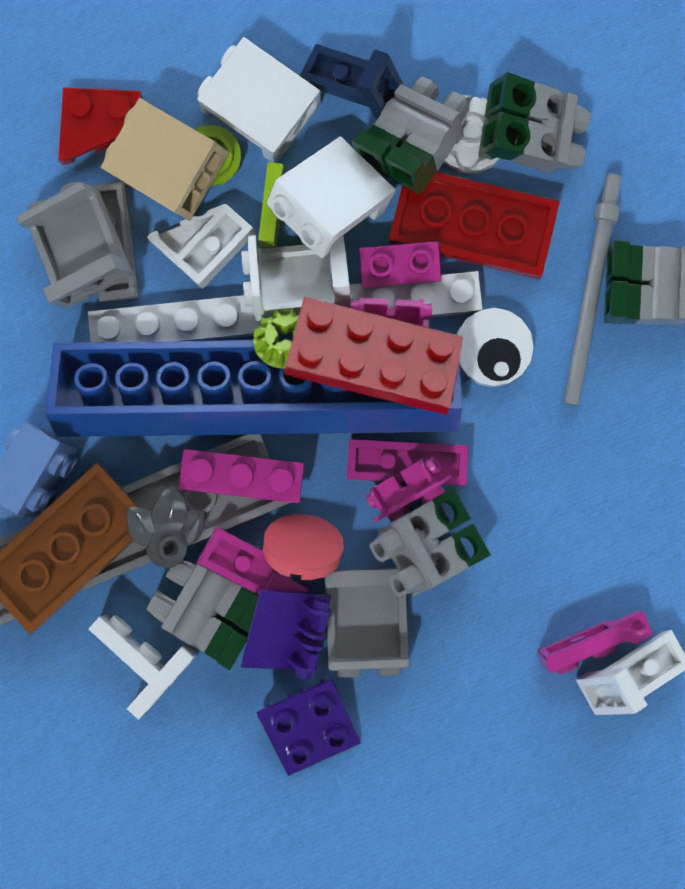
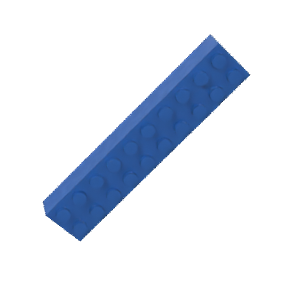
[46,340,462,437]

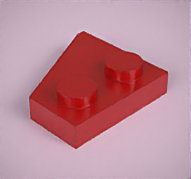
[58,87,143,165]

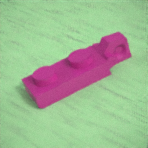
[197,526,308,595]
[537,610,653,674]

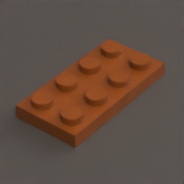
[0,463,139,635]

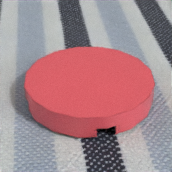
[263,514,344,580]

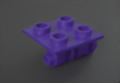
[241,590,332,680]
[256,679,361,776]

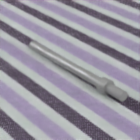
[563,174,622,406]

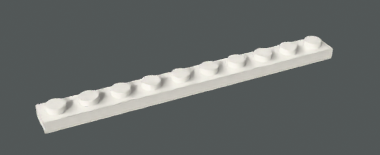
[88,271,483,342]

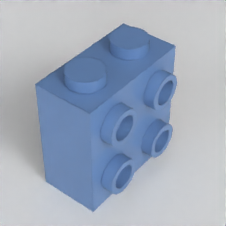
[0,422,78,519]

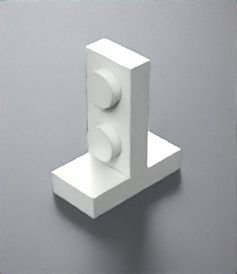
[88,614,198,720]
[576,630,685,715]

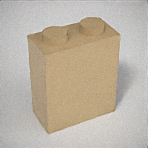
[100,98,229,221]

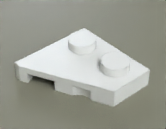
[147,203,256,290]

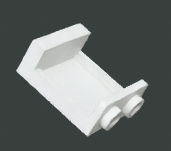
[197,37,321,163]
[267,136,396,258]
[241,235,351,321]

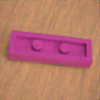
[347,439,468,486]
[178,449,304,504]

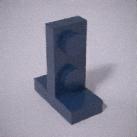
[300,44,404,120]

